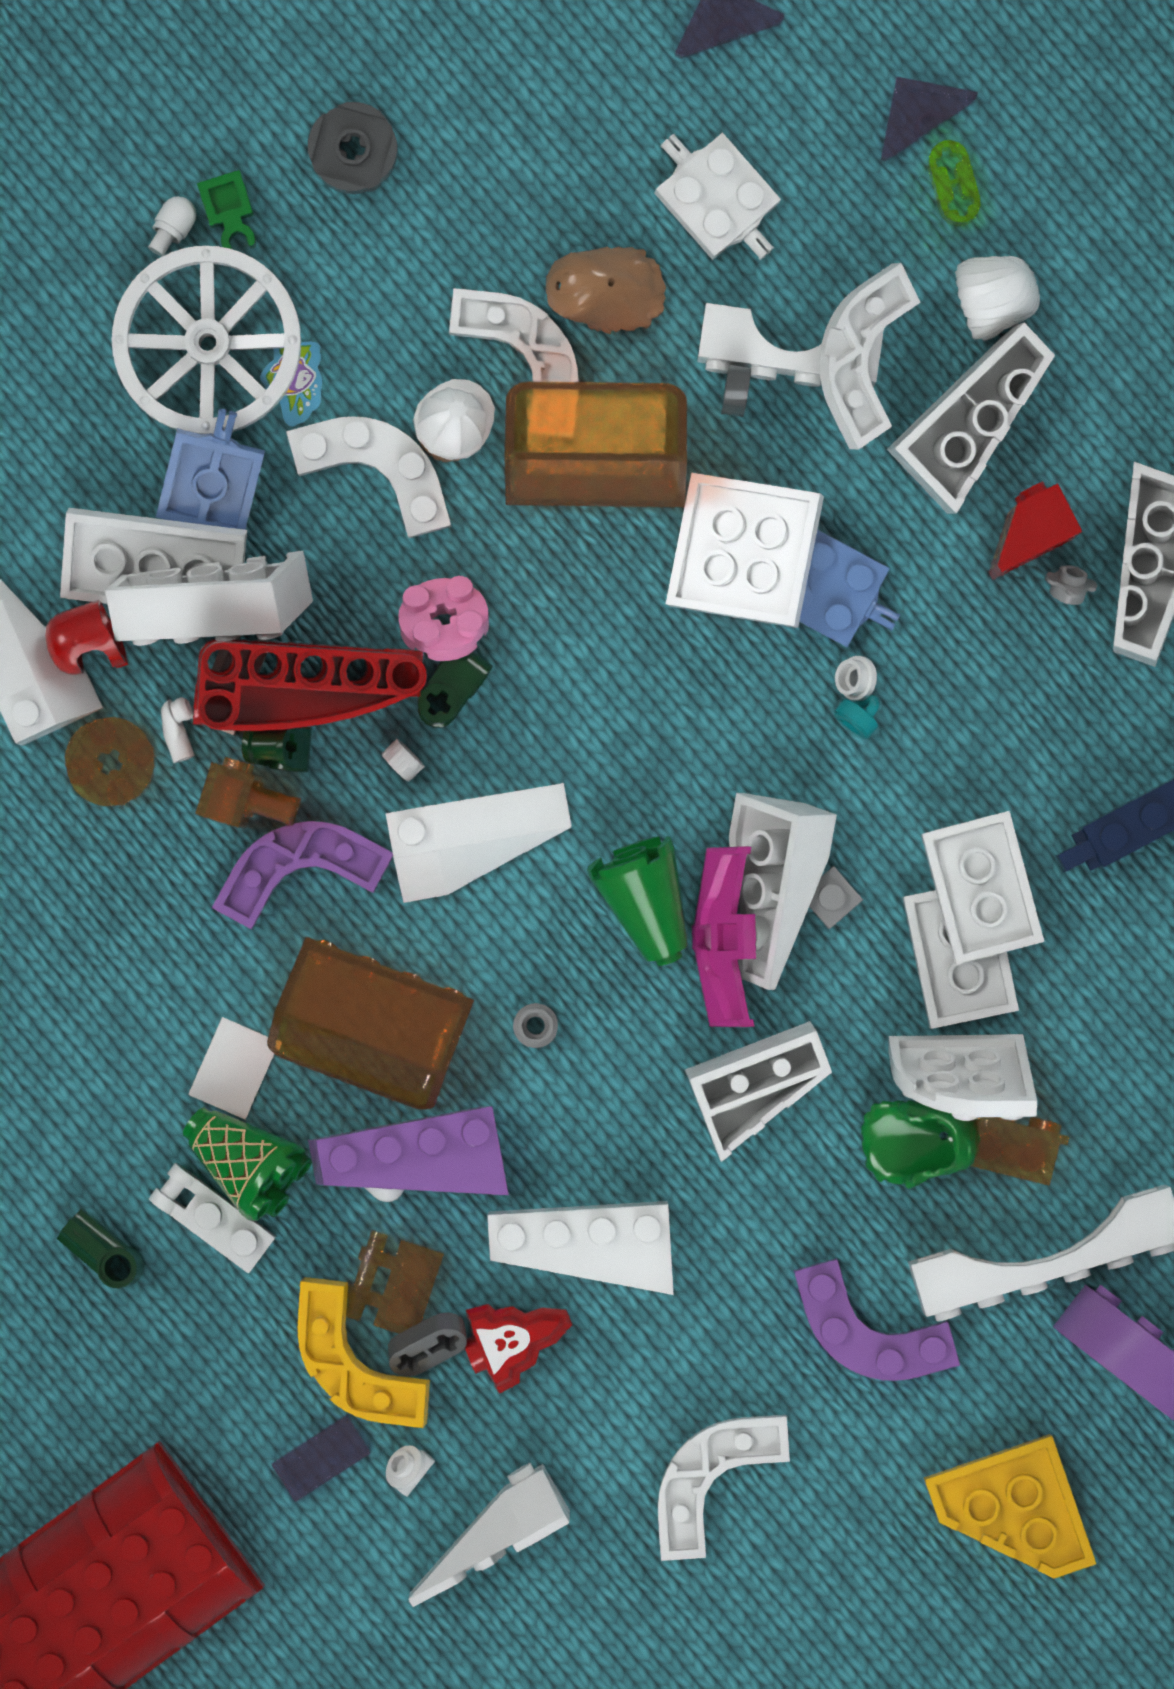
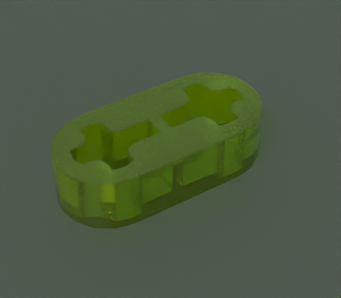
[927,140,981,226]

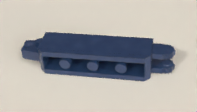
[1056,777,1174,872]

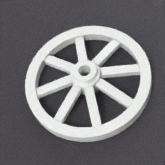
[112,246,301,434]

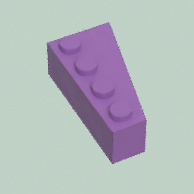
[308,1106,509,1195]

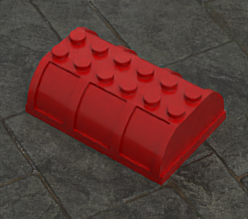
[0,1440,265,1689]

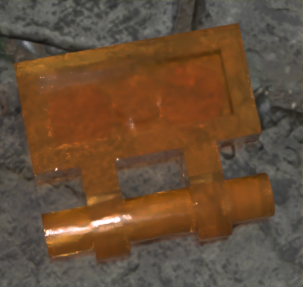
[346,1230,444,1334]

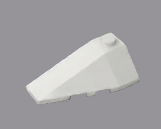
[729,793,837,990]
[408,1463,570,1607]

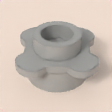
[1045,565,1097,605]

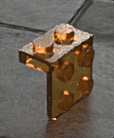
[971,1117,1070,1186]

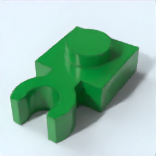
[197,170,256,249]

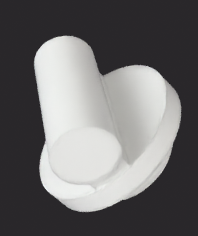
[386,1446,435,1497]

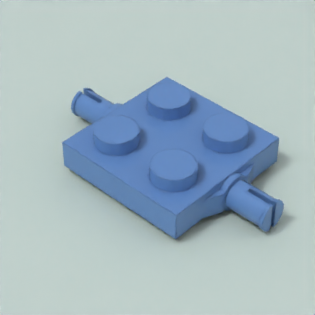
[156,409,265,530]
[799,530,901,647]

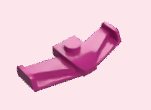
[692,846,756,1027]

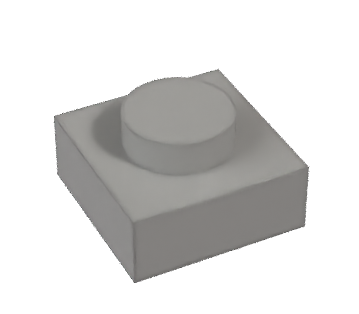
[809,866,863,929]

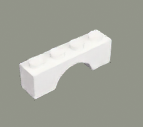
[697,303,884,387]

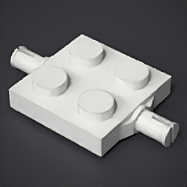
[654,132,781,260]

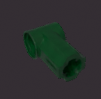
[56,1208,145,1289]

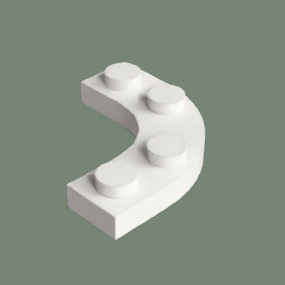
[819,263,921,450]
[449,288,578,437]
[286,416,452,538]
[658,1415,790,1561]

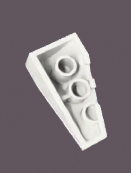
[0,579,103,746]
[386,783,571,903]

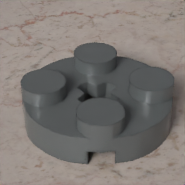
[308,102,398,194]

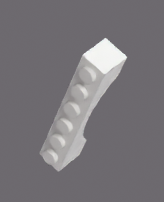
[908,1185,1174,1321]

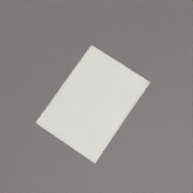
[188,1017,279,1120]

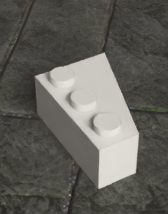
[685,1021,832,1162]

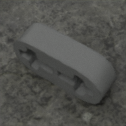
[721,365,751,417]
[388,1312,467,1376]

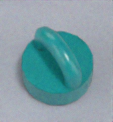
[834,694,880,739]

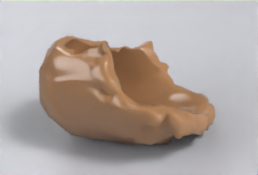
[546,246,666,335]

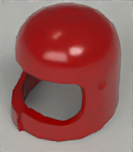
[45,600,128,675]

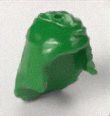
[861,1100,981,1189]

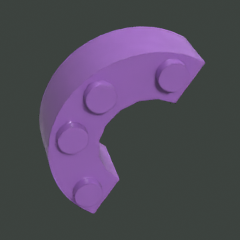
[1053,1285,1174,1421]

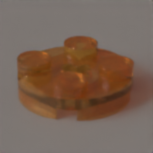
[65,717,156,807]

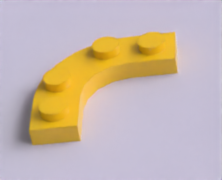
[298,1277,430,1428]

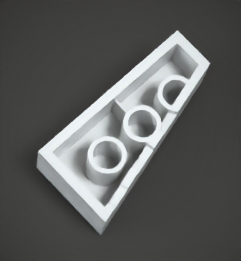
[887,322,1055,514]
[1113,462,1174,667]
[105,551,313,646]
[487,1201,674,1295]

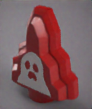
[465,1303,572,1394]

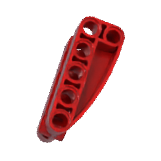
[193,638,427,731]

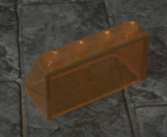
[504,381,687,507]
[267,937,474,1110]

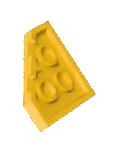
[924,1434,1096,1579]

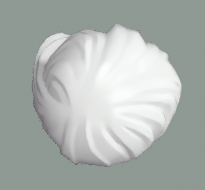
[955,256,1040,341]

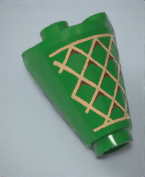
[183,1107,312,1221]

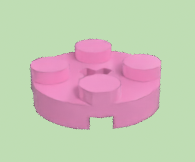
[398,576,489,661]

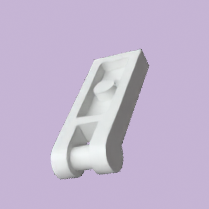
[148,1162,277,1274]

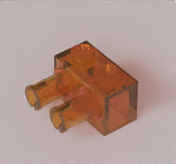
[195,757,301,828]

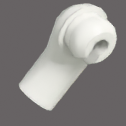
[161,697,195,763]

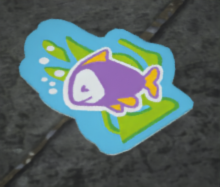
[260,341,322,427]

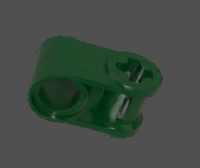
[418,652,493,728]
[242,727,312,772]

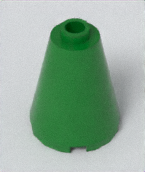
[587,836,688,966]

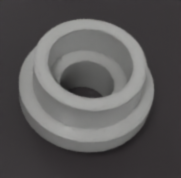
[513,1003,558,1048]

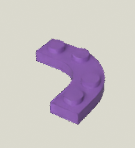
[212,821,393,929]
[793,1258,960,1381]

